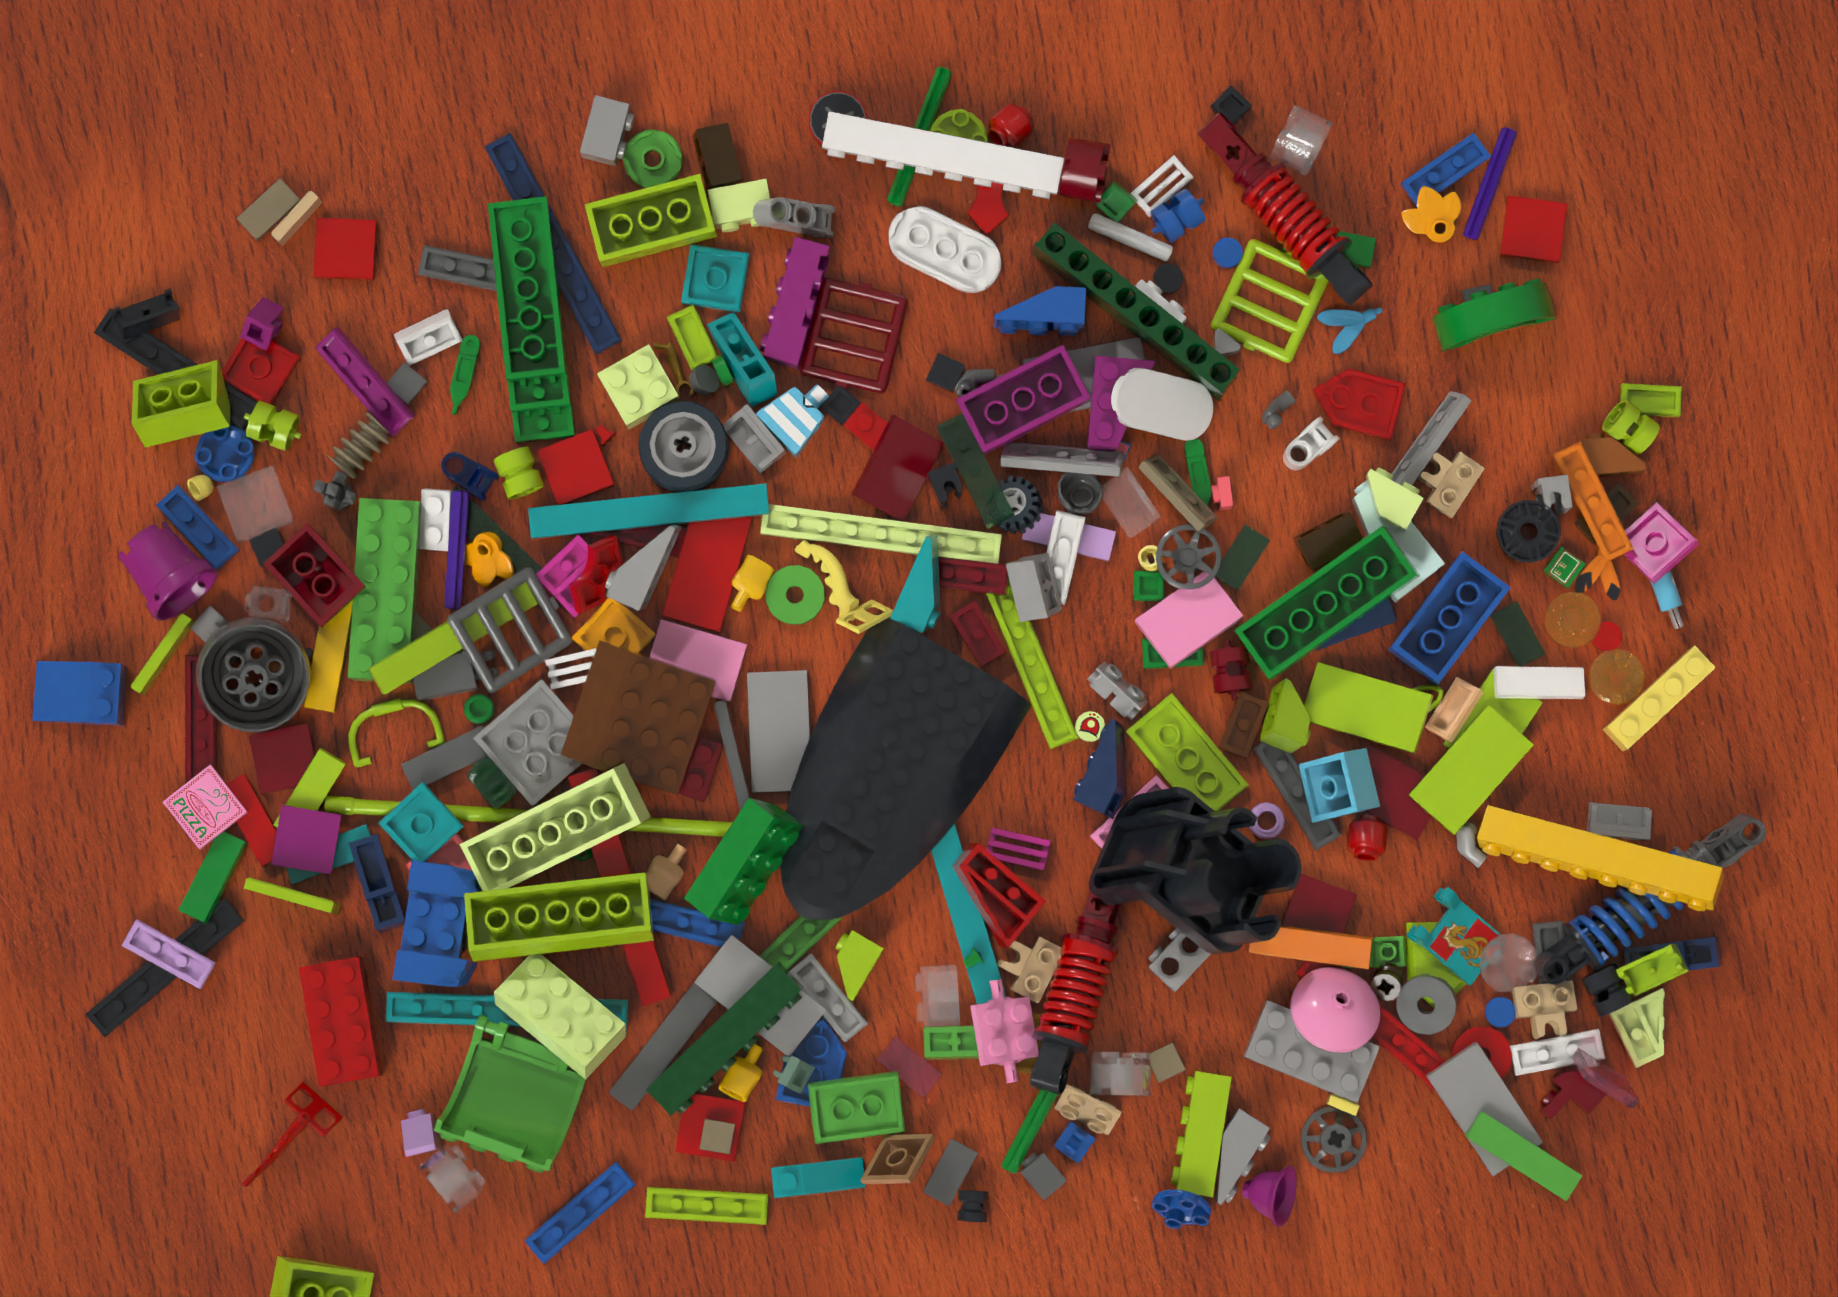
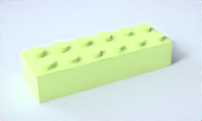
[460,763,651,891]

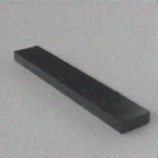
[94,308,257,430]
[85,898,245,1037]

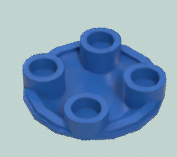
[195,424,254,482]
[1151,1189,1212,1229]

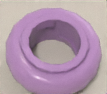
[1249,802,1285,840]

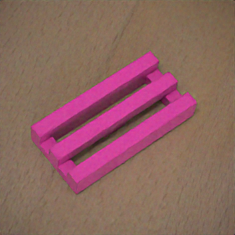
[987,828,1050,871]

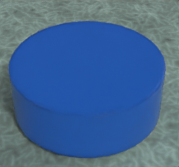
[1212,238,1243,269]
[1484,997,1516,1027]

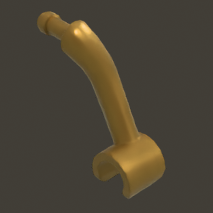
[653,341,695,398]

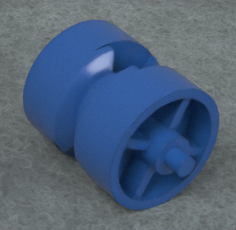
[1150,188,1206,244]

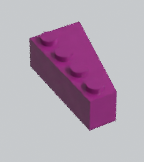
[759,237,831,369]

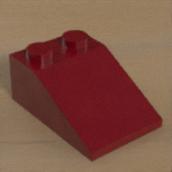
[263,523,366,628]

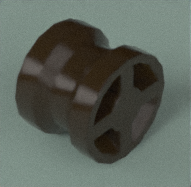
[1371,963,1404,1001]

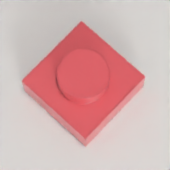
[1211,476,1233,510]

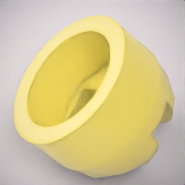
[187,475,214,501]
[1138,545,1163,572]

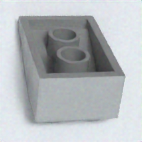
[605,524,682,611]

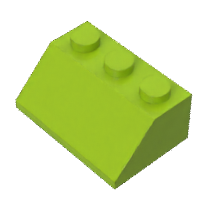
[132,360,230,448]

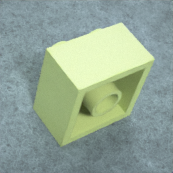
[597,344,680,430]

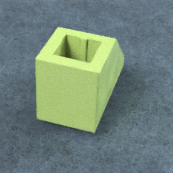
[1366,467,1423,531]

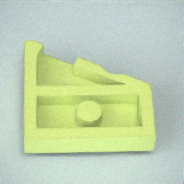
[1609,988,1665,1068]

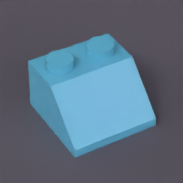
[1298,748,1380,823]

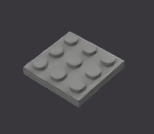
[473,679,582,806]

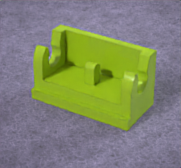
[1616,944,1689,997]

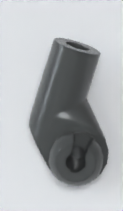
[955,369,995,397]

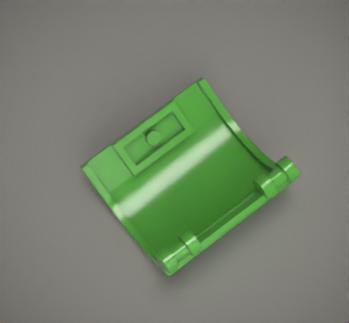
[434,1015,587,1173]

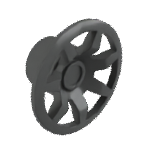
[1156,524,1221,590]
[1301,1107,1367,1173]

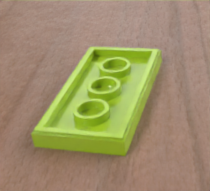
[1304,662,1433,754]
[1126,693,1249,812]
[1408,705,1534,835]

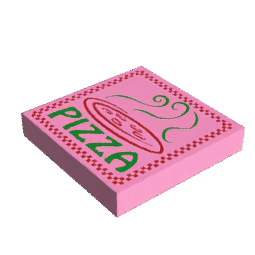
[163,765,248,850]

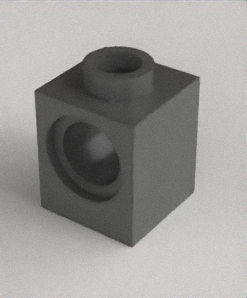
[1020,1152,1067,1200]

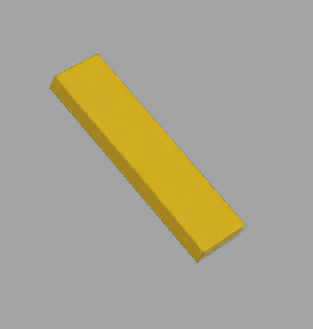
[304,600,353,713]

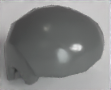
[1057,472,1103,515]

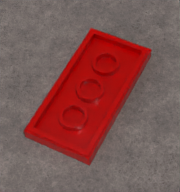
[662,516,753,633]

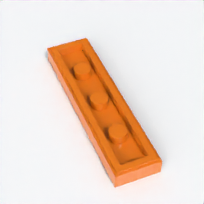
[1553,441,1633,562]
[1249,925,1373,969]

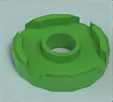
[623,129,683,188]
[765,565,825,625]

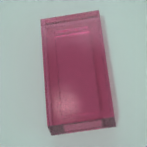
[877,1036,942,1098]

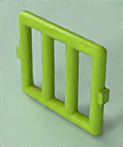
[1211,239,1329,363]

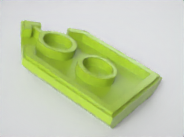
[1406,922,1466,1009]

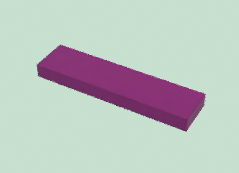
[315,327,415,437]

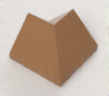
[860,1134,935,1184]

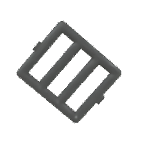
[447,567,573,693]

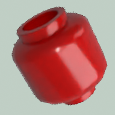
[988,104,1032,148]
[1347,814,1388,861]

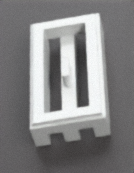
[1130,155,1194,217]
[545,649,596,690]

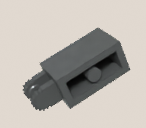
[413,649,499,701]

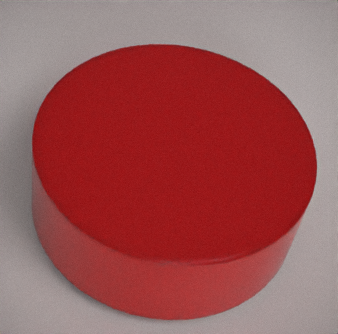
[1591,621,1622,652]

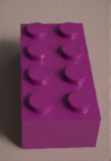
[956,345,1091,456]

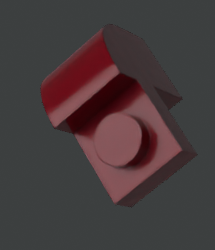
[1539,1071,1609,1119]

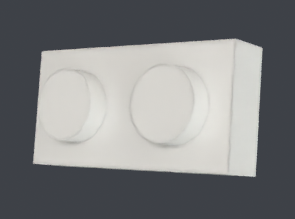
[1136,279,1187,330]
[419,488,453,551]

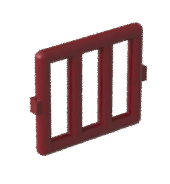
[800,278,908,394]

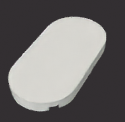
[889,206,1001,293]
[1111,368,1213,440]

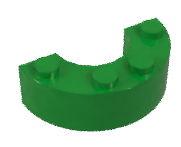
[1432,278,1557,352]

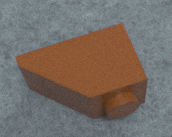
[1581,433,1646,477]

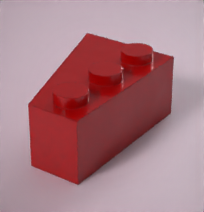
[952,843,1046,948]

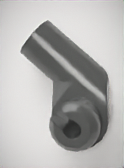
[1261,390,1296,429]

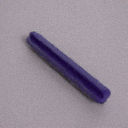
[1463,127,1517,240]
[444,491,469,609]

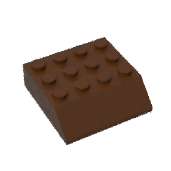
[561,640,716,795]

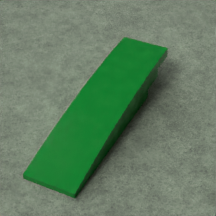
[488,196,575,444]

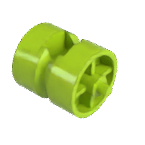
[244,401,302,451]

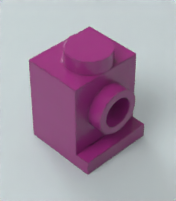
[240,297,284,351]

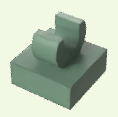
[773,1055,815,1094]

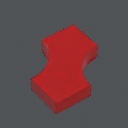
[967,179,1009,236]
[569,535,623,614]

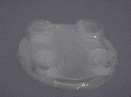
[1480,933,1537,992]

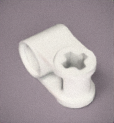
[1283,416,1340,471]

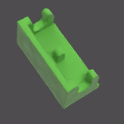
[924,1026,979,1060]

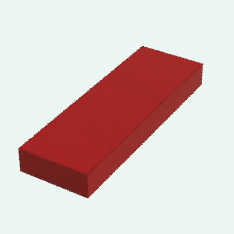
[227,774,277,867]

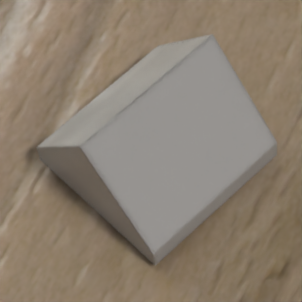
[1213,329,1241,357]

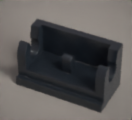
[112,288,180,340]
[928,461,962,510]

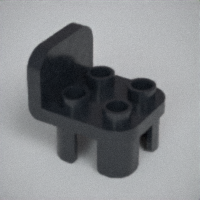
[1089,787,1302,954]

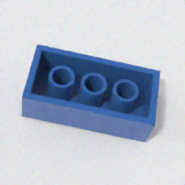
[1388,551,1511,685]

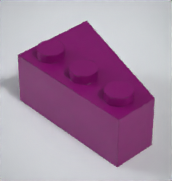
[1087,356,1155,451]

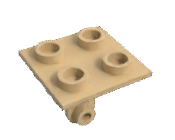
[1054,1085,1122,1135]

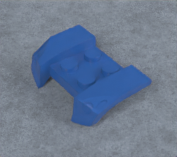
[392,860,482,987]

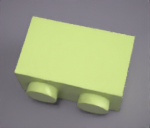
[708,179,773,232]

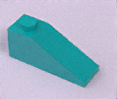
[707,312,777,407]
[890,534,941,633]
[771,1157,865,1198]

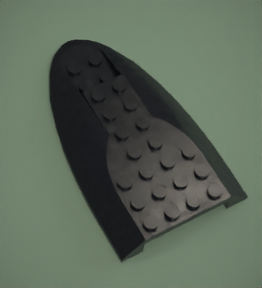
[780,614,1032,920]

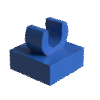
[1054,1121,1095,1164]

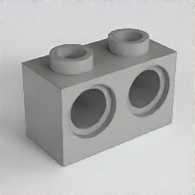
[1147,928,1211,992]

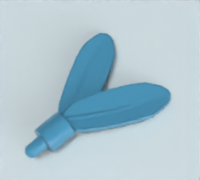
[1317,308,1383,354]

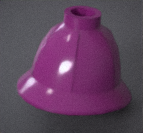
[1242,1165,1297,1227]

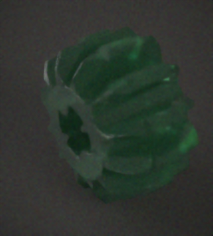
[467,757,516,809]

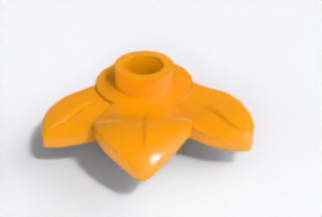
[1401,186,1461,243]
[465,532,514,587]

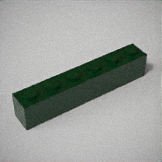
[646,962,804,1116]

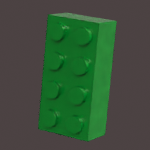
[684,798,803,925]

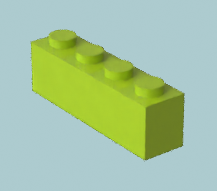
[1171,1071,1232,1197]

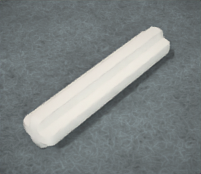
[1088,213,1173,262]

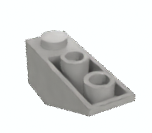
[1216,1108,1271,1205]

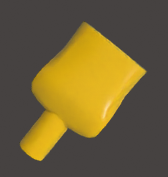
[731,555,774,612]
[719,1044,763,1102]

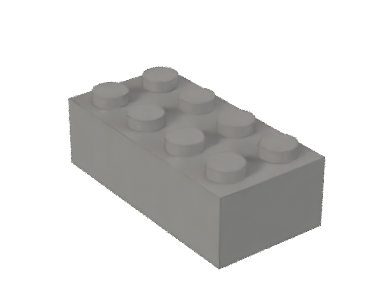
[1242,1000,1380,1103]

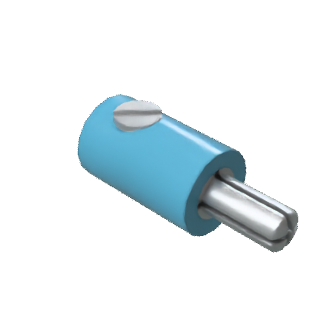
[1650,571,1684,629]

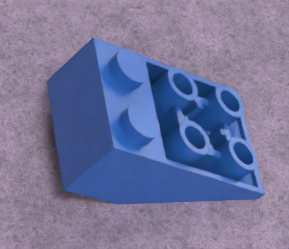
[993,286,1086,337]

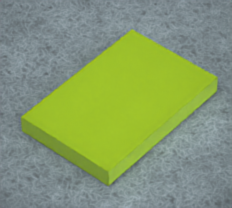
[1442,669,1543,749]
[244,877,341,915]

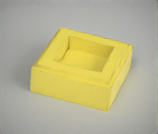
[1325,1093,1359,1116]

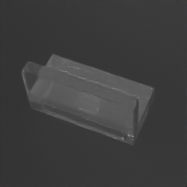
[1102,467,1161,538]

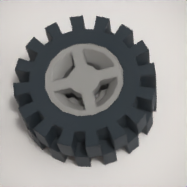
[986,476,1044,534]

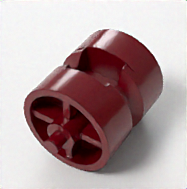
[1209,640,1253,700]

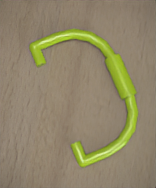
[348,698,445,768]

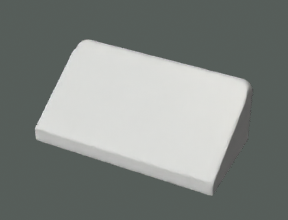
[394,309,462,366]

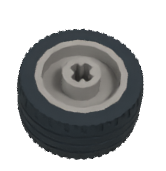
[638,401,729,493]

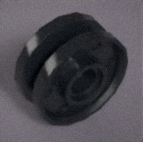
[1496,500,1561,563]

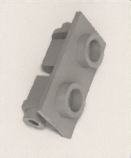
[1087,661,1148,720]

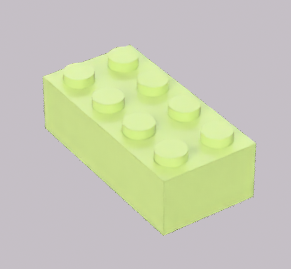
[494,954,626,1080]

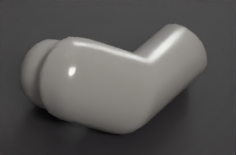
[1456,822,1487,868]

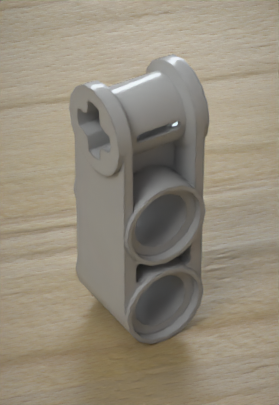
[753,197,835,238]

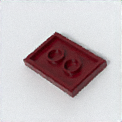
[851,415,944,522]
[1365,744,1431,841]

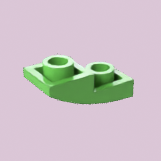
[1343,936,1407,969]

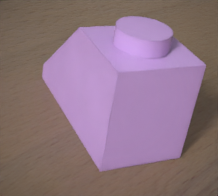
[401,1109,442,1157]

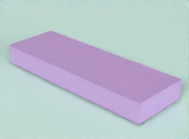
[1022,513,1116,562]
[122,919,216,989]

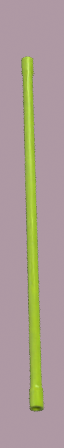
[325,796,733,837]

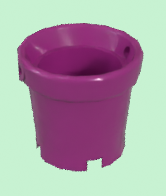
[119,522,218,621]

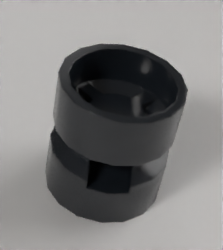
[1581,963,1635,1018]

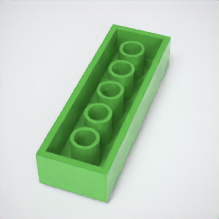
[348,498,421,684]

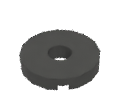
[1396,974,1457,1035]

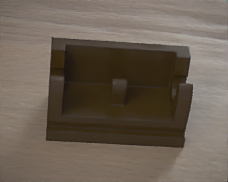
[692,123,743,193]
[1292,511,1363,570]

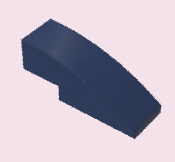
[349,834,406,933]
[1623,936,1723,971]

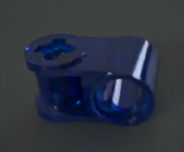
[441,452,500,502]

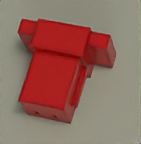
[595,425,616,447]

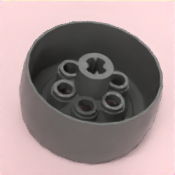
[196,617,311,732]

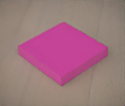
[1623,502,1699,584]

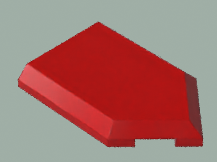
[1312,368,1406,441]

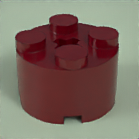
[1059,138,1111,203]

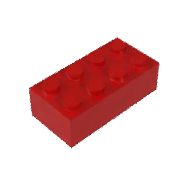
[299,957,383,1087]

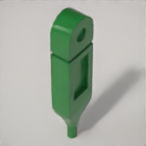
[450,335,481,415]
[1184,438,1212,507]

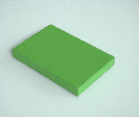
[808,1071,905,1144]

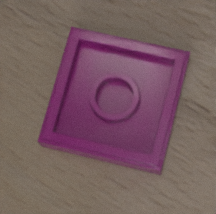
[271,805,342,874]

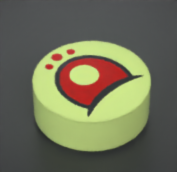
[1075,711,1105,742]

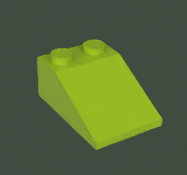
[270,1256,374,1297]

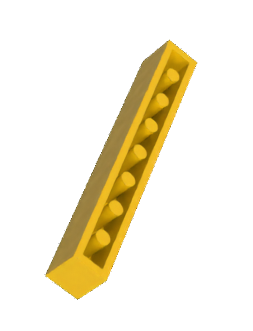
[1477,805,1724,911]

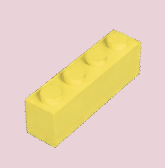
[1602,646,1716,751]

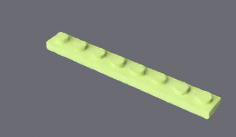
[760,504,1002,564]

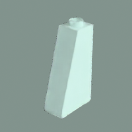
[1352,480,1445,603]

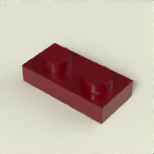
[949,601,1006,668]
[678,737,723,802]

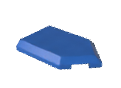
[775,1017,847,1107]

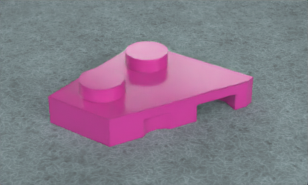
[536,534,588,618]

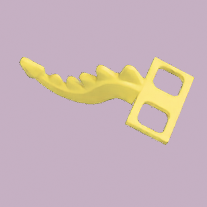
[795,540,893,634]

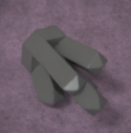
[313,471,357,512]

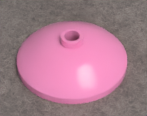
[1290,967,1380,1053]

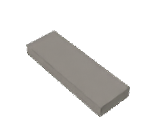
[789,953,868,1042]

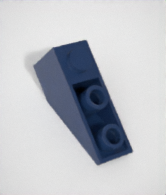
[1073,718,1126,819]

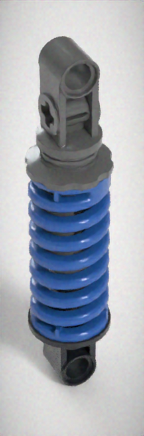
[1534,813,1766,985]

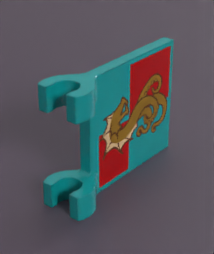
[1406,887,1505,985]

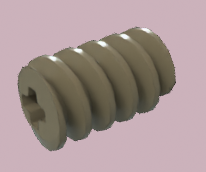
[327,412,391,479]

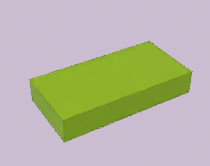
[667,305,718,371]
[1620,383,1682,417]

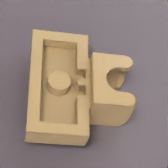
[1417,452,1485,518]
[997,936,1061,1004]
[1512,980,1577,1040]

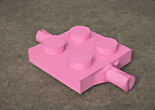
[970,979,1039,1083]

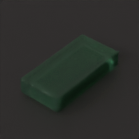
[1215,524,1270,591]
[1490,601,1545,667]

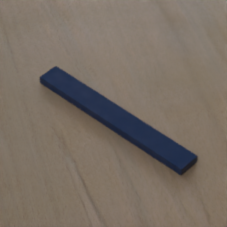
[484,133,622,355]

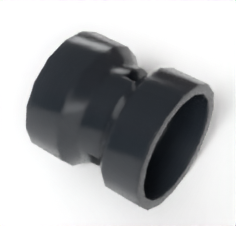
[957,1190,989,1222]

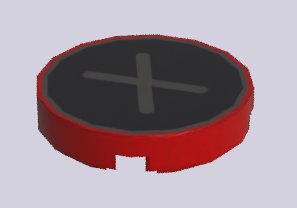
[809,91,867,146]

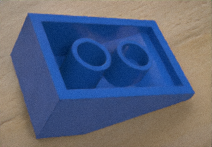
[32,661,127,726]

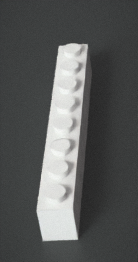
[822,112,1064,199]

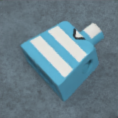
[756,384,829,458]

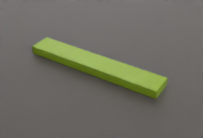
[986,580,1078,750]
[368,582,538,695]

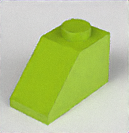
[1260,678,1311,753]
[835,930,884,1001]

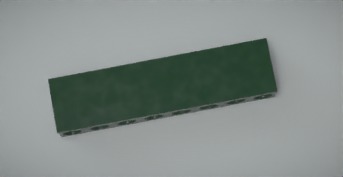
[1033,223,1240,402]

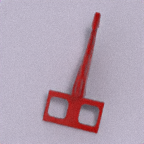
[241,1082,343,1187]

